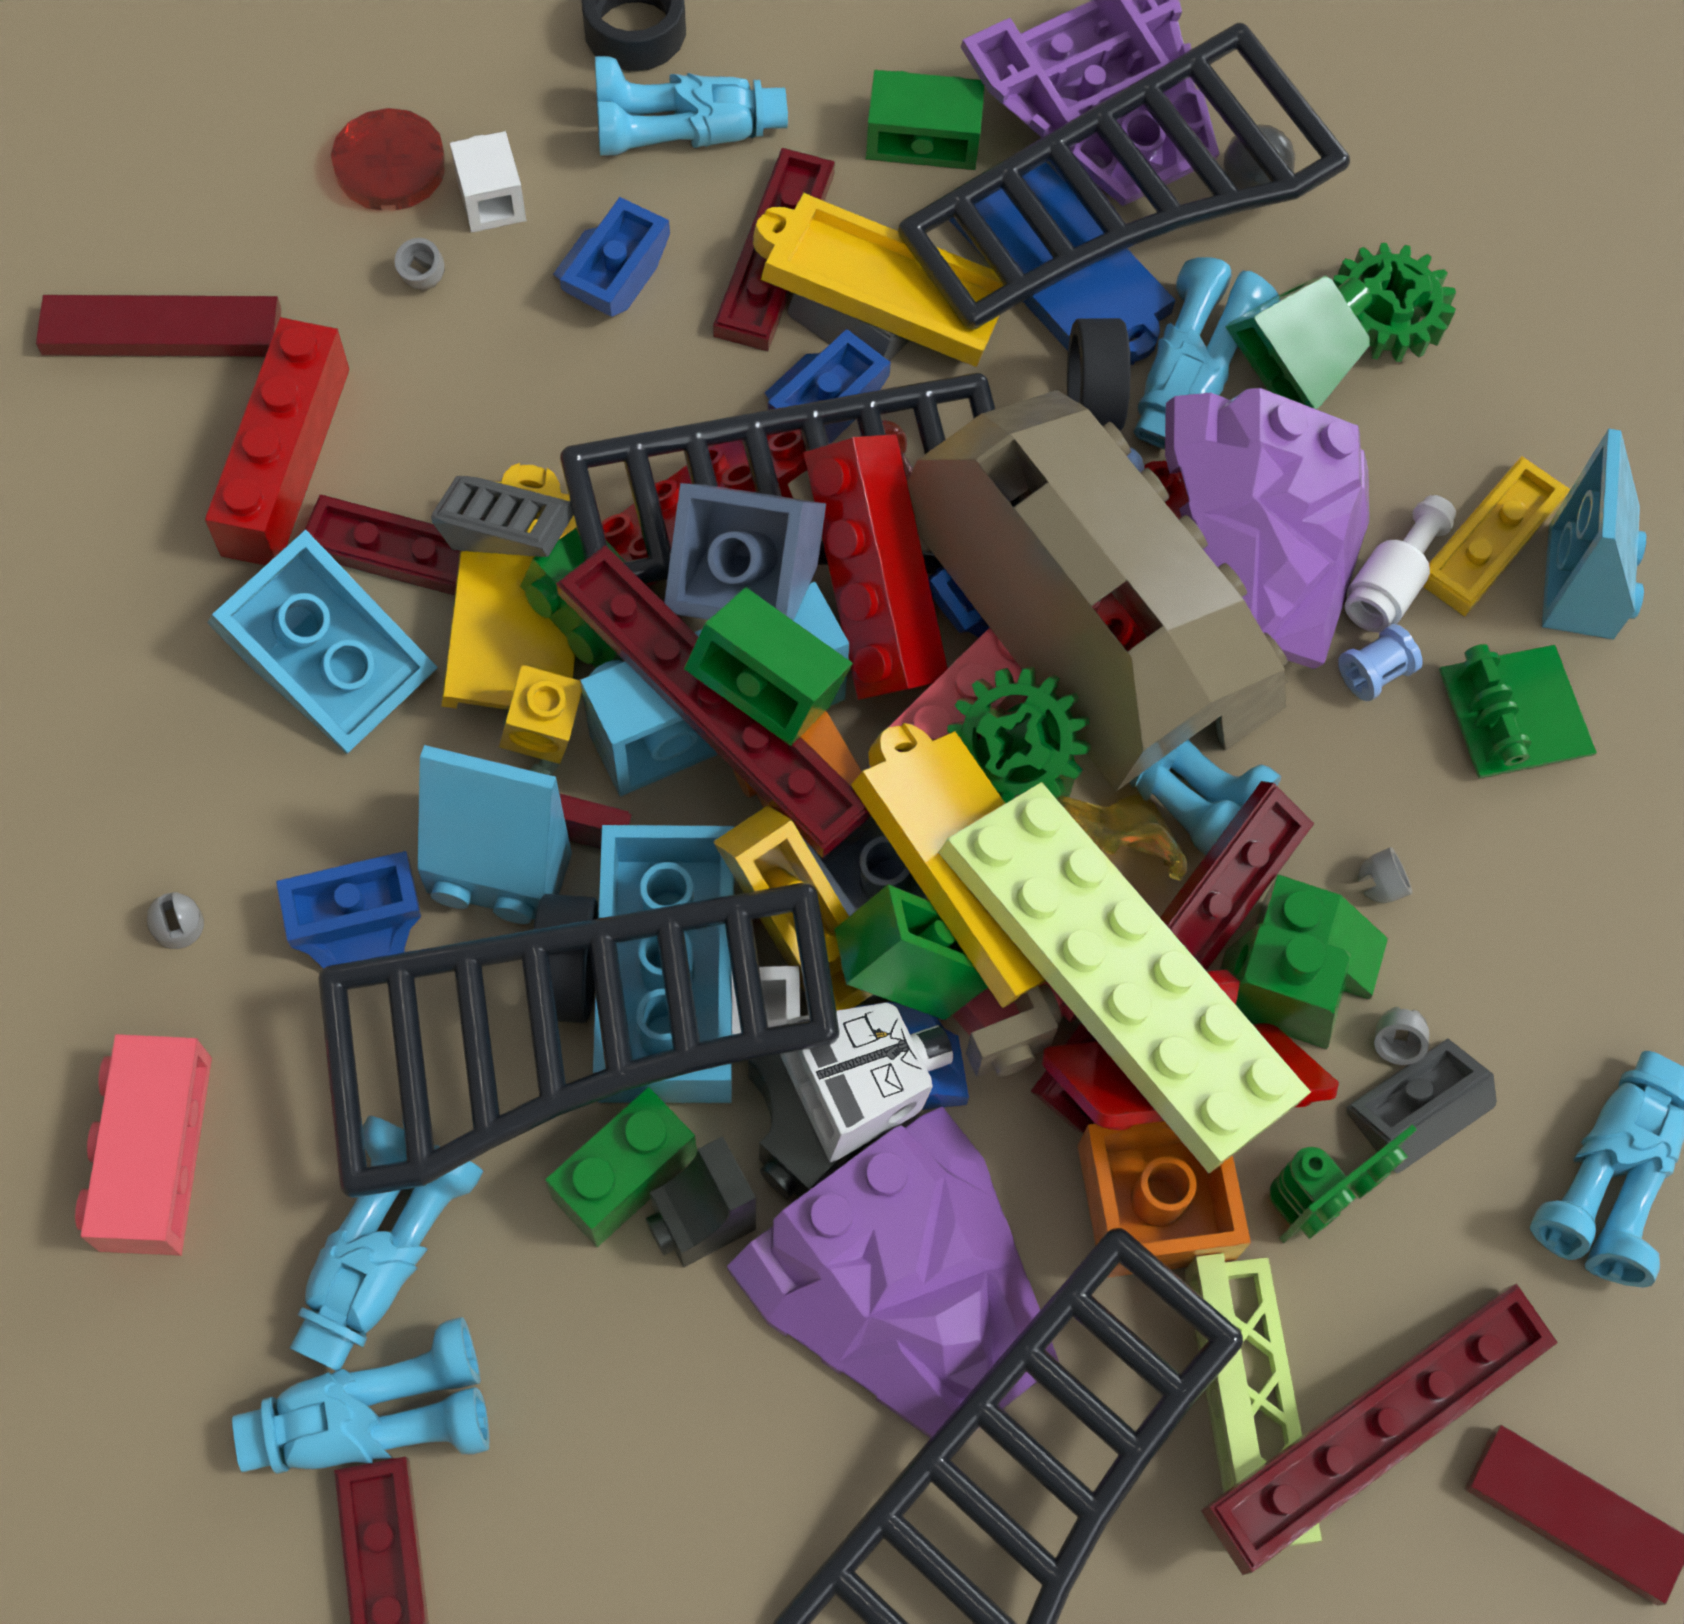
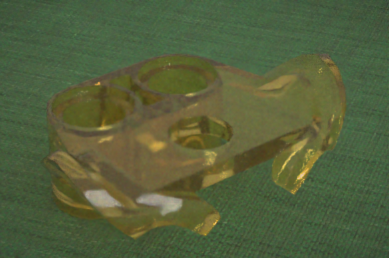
[1056,795,1188,881]

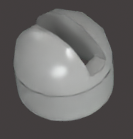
[395,238,445,290]
[1358,847,1412,903]
[147,892,204,949]
[1374,1007,1429,1065]

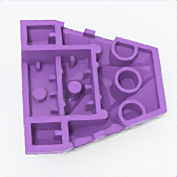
[960,0,1220,206]
[1165,388,1370,669]
[727,1106,1060,1438]

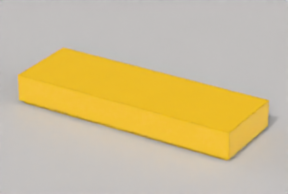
[1423,456,1570,617]

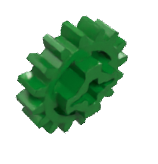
[1333,242,1456,362]
[947,667,1091,803]

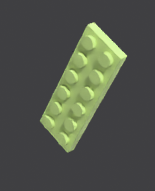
[938,782,1311,1173]

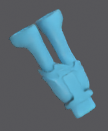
[595,56,788,156]
[1134,257,1279,450]
[1129,739,1281,855]
[1530,1051,1684,1288]
[290,1116,483,1371]
[232,1317,490,1474]

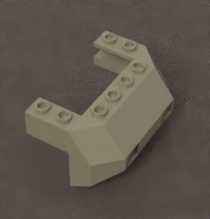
[907,390,1288,791]

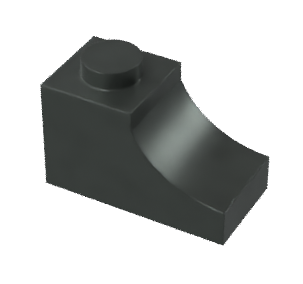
[748,1054,863,1199]
[645,1136,756,1267]

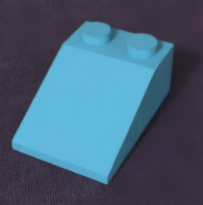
[1542,428,1646,640]
[207,529,438,754]
[418,745,572,924]

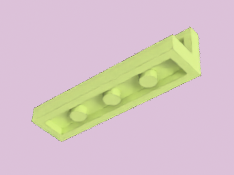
[1185,1253,1322,1546]

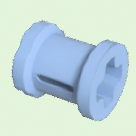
[1338,624,1423,701]

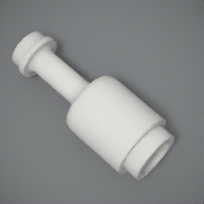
[1345,495,1456,632]

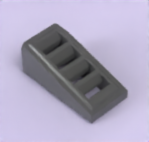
[431,476,574,557]

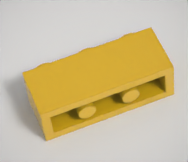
[713,805,873,1011]

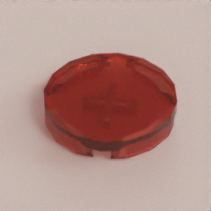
[331,108,445,210]

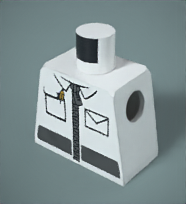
[780,1003,953,1162]

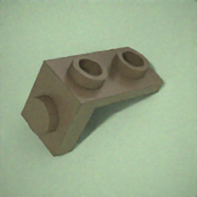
[966,984,1061,1077]

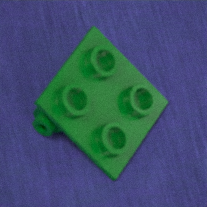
[1439,644,1597,779]
[1269,1124,1417,1243]

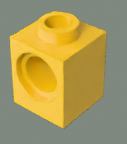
[499,664,582,764]

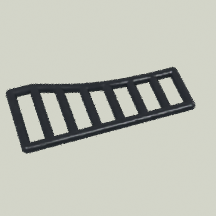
[898,22,1350,330]
[560,373,1020,584]
[318,883,840,1198]
[773,1228,1243,1624]

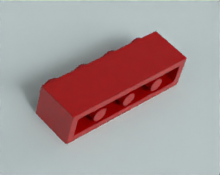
[205,317,350,566]
[803,434,948,700]

